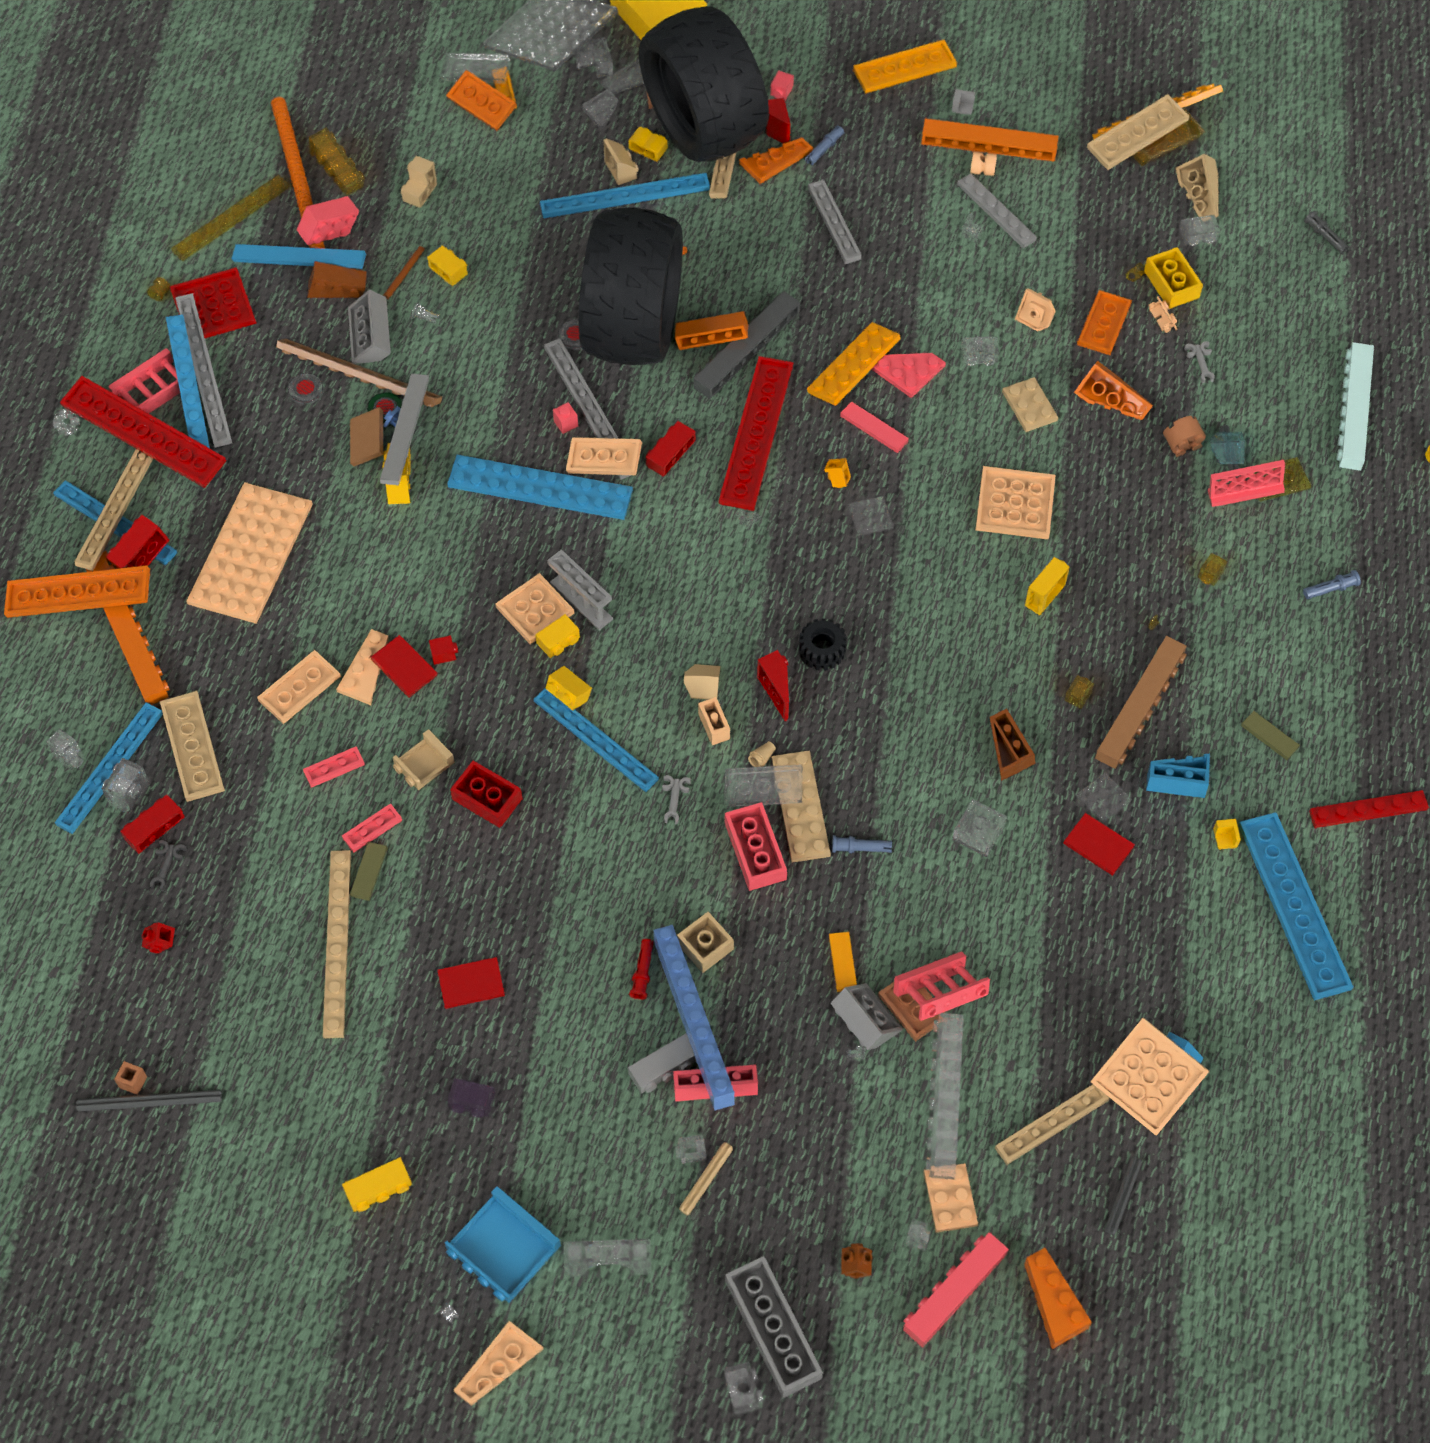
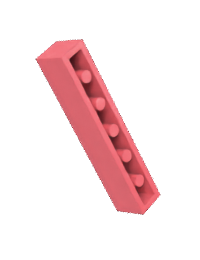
[903,1232,1009,1348]

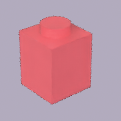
[771,71,794,100]
[553,402,578,434]

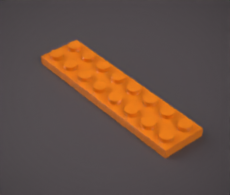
[4,566,150,618]

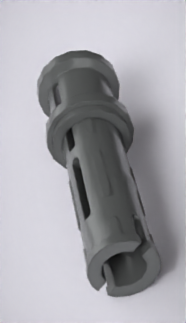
[1304,211,1349,254]

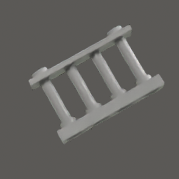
[547,549,613,631]

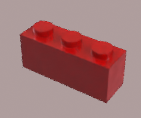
[645,421,696,477]
[120,795,185,854]

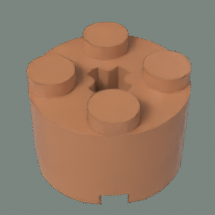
[1163,416,1206,457]

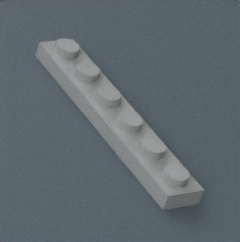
[957,173,1037,248]
[808,180,862,264]

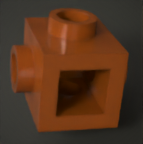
[841,1243,872,1278]

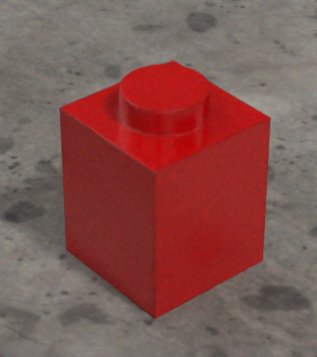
[429,635,459,665]

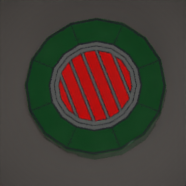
[367,392,402,424]

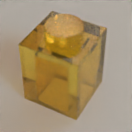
[1198,553,1228,586]
[1064,675,1094,709]

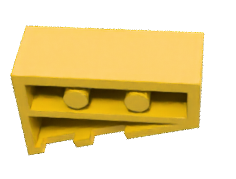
[383,443,411,504]

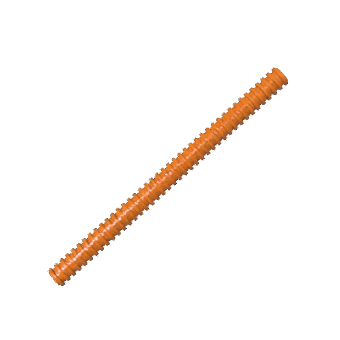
[271,97,325,249]

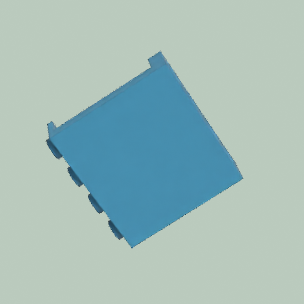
[445,1186,561,1303]

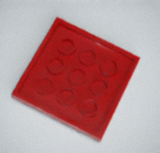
[169,267,256,338]

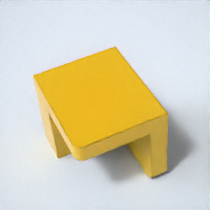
[1213,819,1241,849]

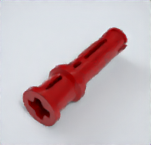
[629,939,654,1000]

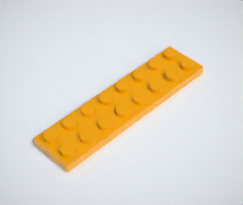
[1092,83,1223,139]

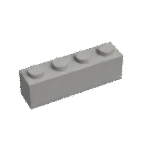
[628,1033,696,1094]

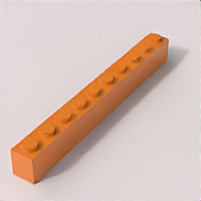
[86,550,170,705]

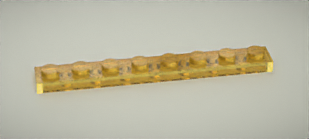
[171,174,290,261]

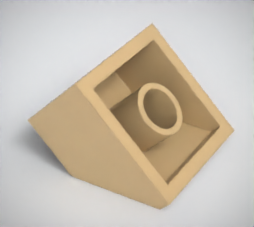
[603,139,638,185]

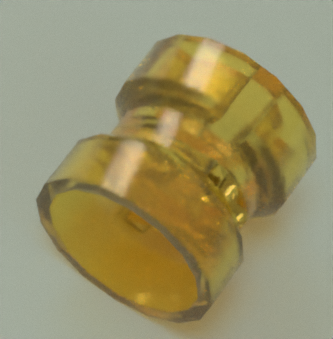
[147,277,170,302]

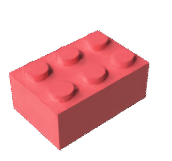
[297,196,359,245]

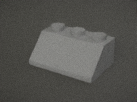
[830,983,903,1050]

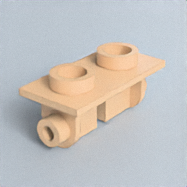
[1149,296,1177,333]

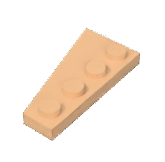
[336,629,389,705]
[454,1321,543,1406]

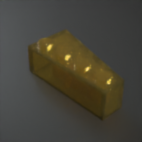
[309,128,365,196]

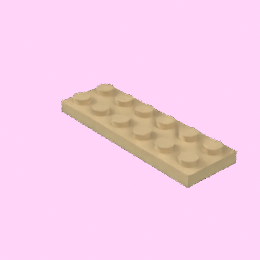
[1087,94,1189,170]
[160,691,225,802]
[771,751,831,862]

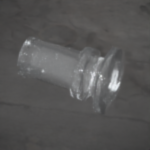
[411,302,440,325]

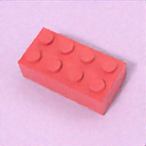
[724,802,787,891]

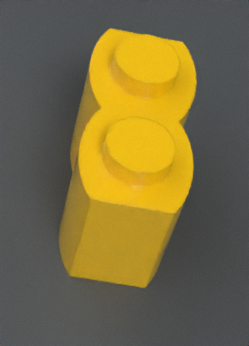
[629,127,668,162]

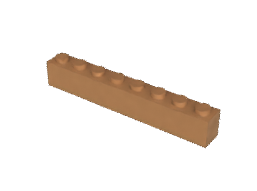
[1095,636,1187,769]

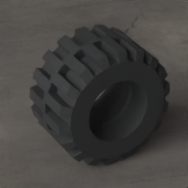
[799,618,847,671]

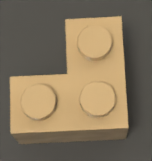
[401,156,437,208]

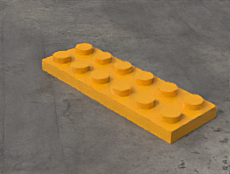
[853,40,957,94]
[807,322,900,406]

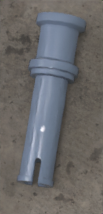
[1303,570,1361,600]
[832,835,892,854]

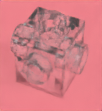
[52,409,80,436]

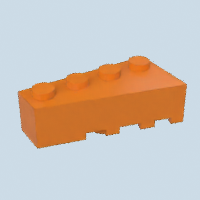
[1024,1248,1092,1349]

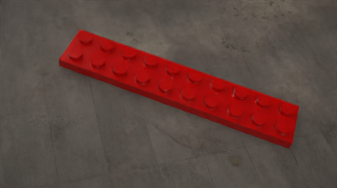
[719,356,793,511]
[60,376,226,488]

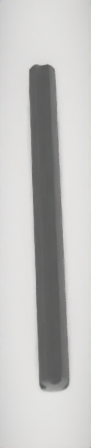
[76,1090,222,1111]

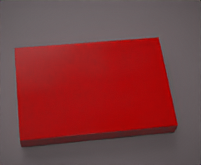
[371,635,438,698]
[1063,813,1135,876]
[437,957,505,1009]

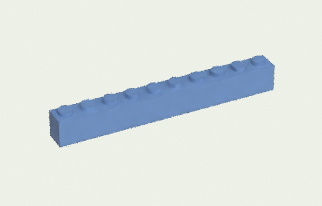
[653,925,734,1111]

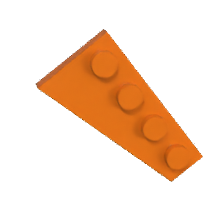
[739,138,813,184]

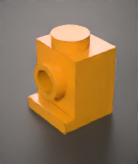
[824,458,851,488]

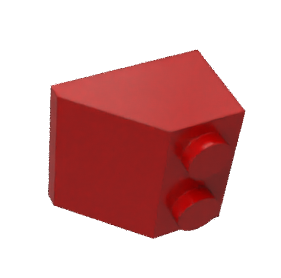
[765,98,791,144]

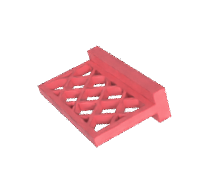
[1208,460,1285,507]

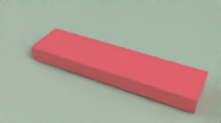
[840,401,909,453]

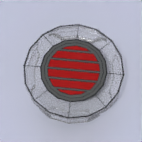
[558,319,583,351]
[288,373,324,405]

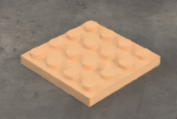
[976,466,1056,540]
[1091,1017,1209,1136]

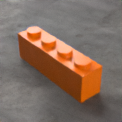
[675,311,748,350]

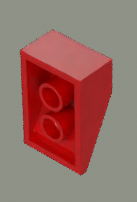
[757,650,789,721]

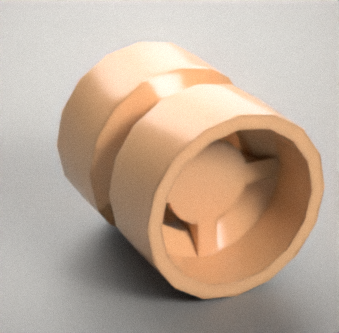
[970,151,997,176]

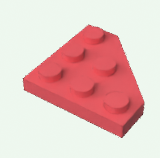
[871,353,946,398]

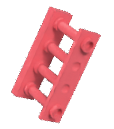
[108,348,180,414]
[893,951,990,1021]

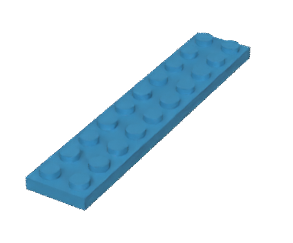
[447,455,633,520]
[1238,812,1353,1000]

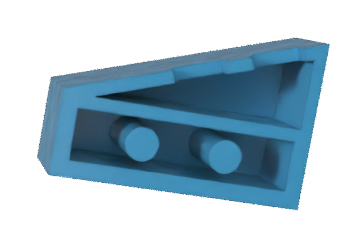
[1146,753,1210,798]

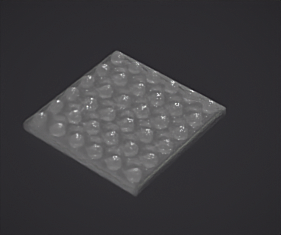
[483,0,618,72]

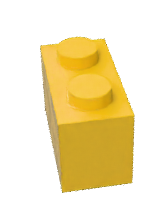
[427,245,468,286]
[535,614,580,658]
[545,666,592,710]

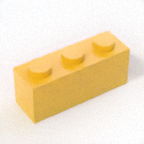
[342,1157,412,1212]

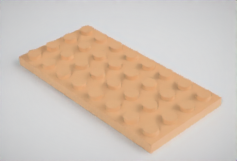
[187,482,313,624]

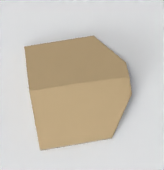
[684,664,720,700]

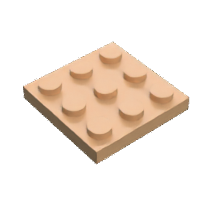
[495,573,575,644]

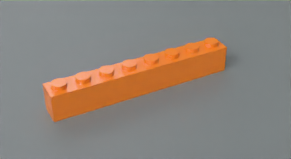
[921,119,1058,162]

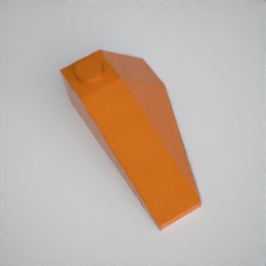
[1074,361,1153,420]

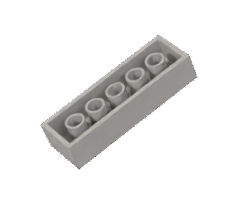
[725,1256,823,1398]

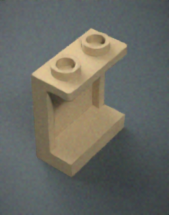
[392,729,455,790]

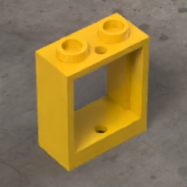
[1025,557,1070,615]

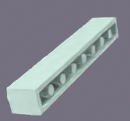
[1336,342,1374,470]

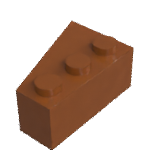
[307,261,367,298]
[990,708,1036,781]

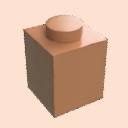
[114,1061,147,1095]

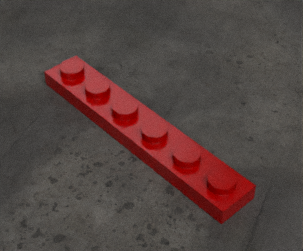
[1309,790,1429,828]

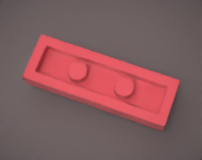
[303,746,365,788]
[342,803,402,853]

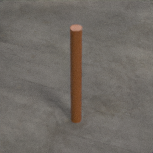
[383,246,425,299]

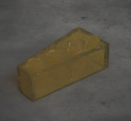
[1132,107,1205,166]

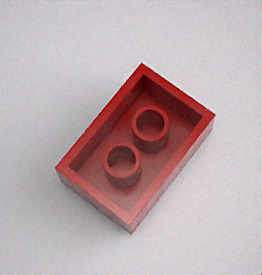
[106,515,169,569]
[450,760,523,828]

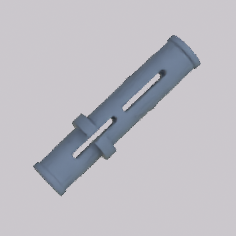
[805,125,844,165]

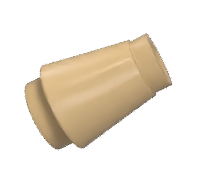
[748,742,776,768]

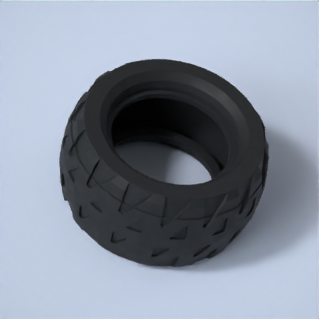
[639,6,769,162]
[579,207,683,365]

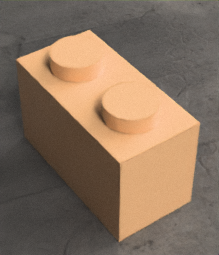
[698,697,730,745]

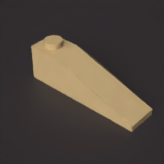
[1176,154,1219,223]

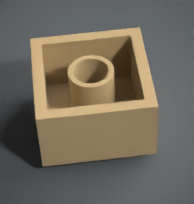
[677,912,734,973]

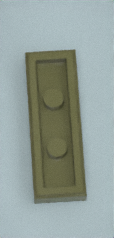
[1241,711,1300,760]
[350,842,388,901]

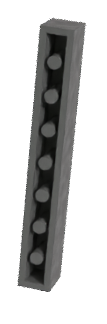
[693,291,800,399]

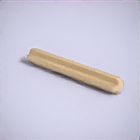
[680,1142,733,1215]

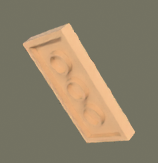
[566,437,642,475]
[257,650,341,724]

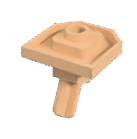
[1015,288,1055,331]

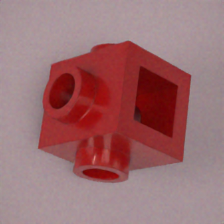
[142,922,175,953]

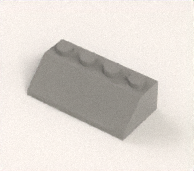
[348,289,391,364]

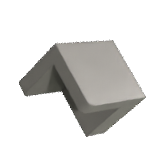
[952,89,975,115]

